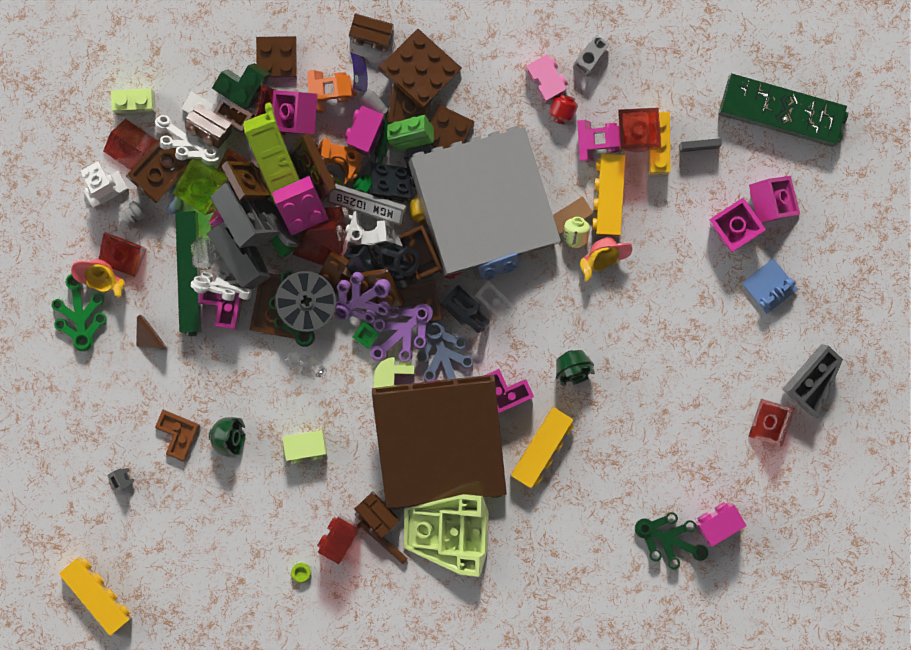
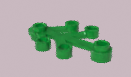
[51,274,107,351]

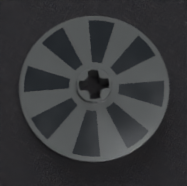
[275,271,336,332]

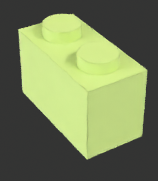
[111,89,156,114]
[282,430,327,464]

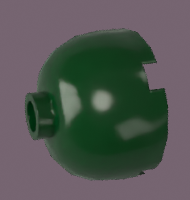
[209,417,246,458]

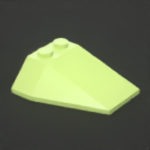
[403,494,489,577]

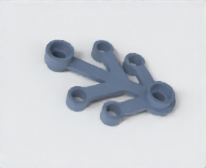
[417,321,473,381]

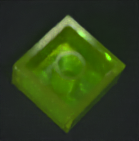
[172,159,228,215]

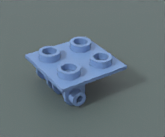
[477,253,519,280]
[742,259,798,314]

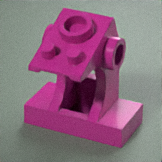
[577,120,626,162]

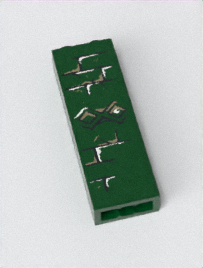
[718,73,849,147]

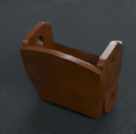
[399,225,442,280]

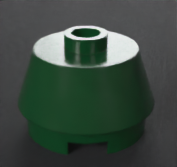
[556,350,595,386]

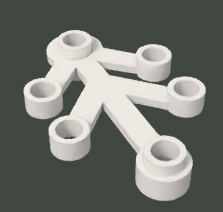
[155,115,220,165]
[190,271,256,301]

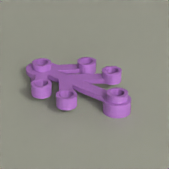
[334,272,391,323]
[371,303,433,361]

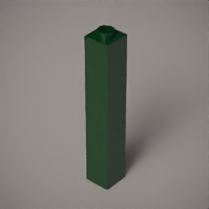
[175,211,202,337]

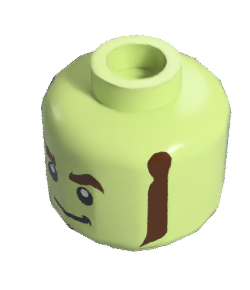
[563,217,590,248]

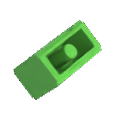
[387,115,434,152]

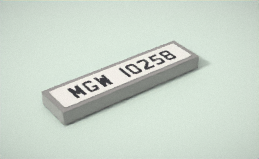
[327,184,406,226]

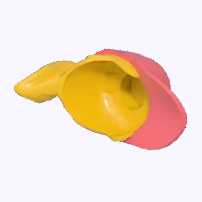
[580,237,632,282]
[71,259,125,298]

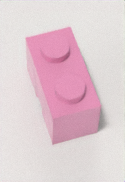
[526,54,568,103]

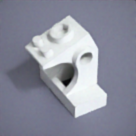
[81,161,129,208]
[345,211,396,245]

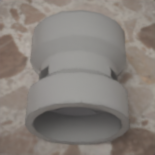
[118,201,146,228]

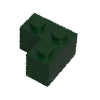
[212,63,271,110]

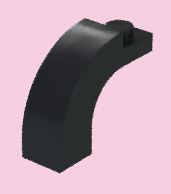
[343,245,415,288]

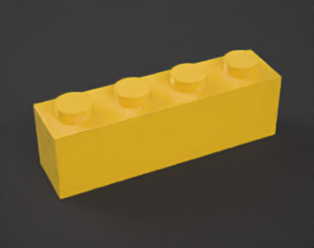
[592,154,625,237]
[510,407,574,488]
[58,557,132,636]

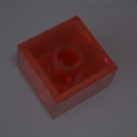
[317,515,361,565]

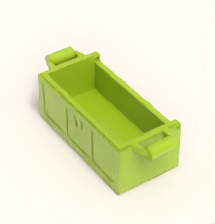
[243,103,300,205]

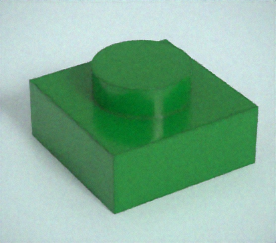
[351,174,372,193]
[352,320,380,349]

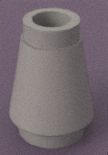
[358,89,388,115]

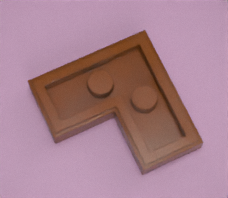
[155,409,200,462]

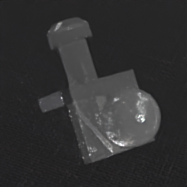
[285,351,327,380]

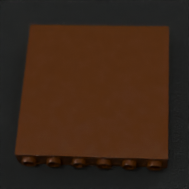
[372,374,507,509]

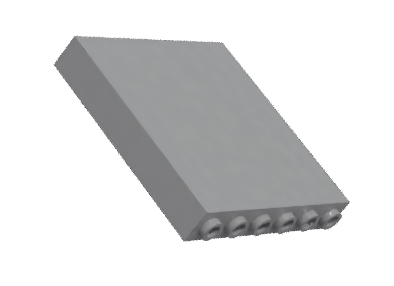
[408,126,561,277]

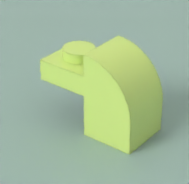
[374,357,415,388]

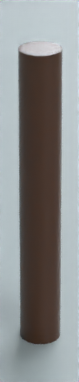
[357,521,408,564]

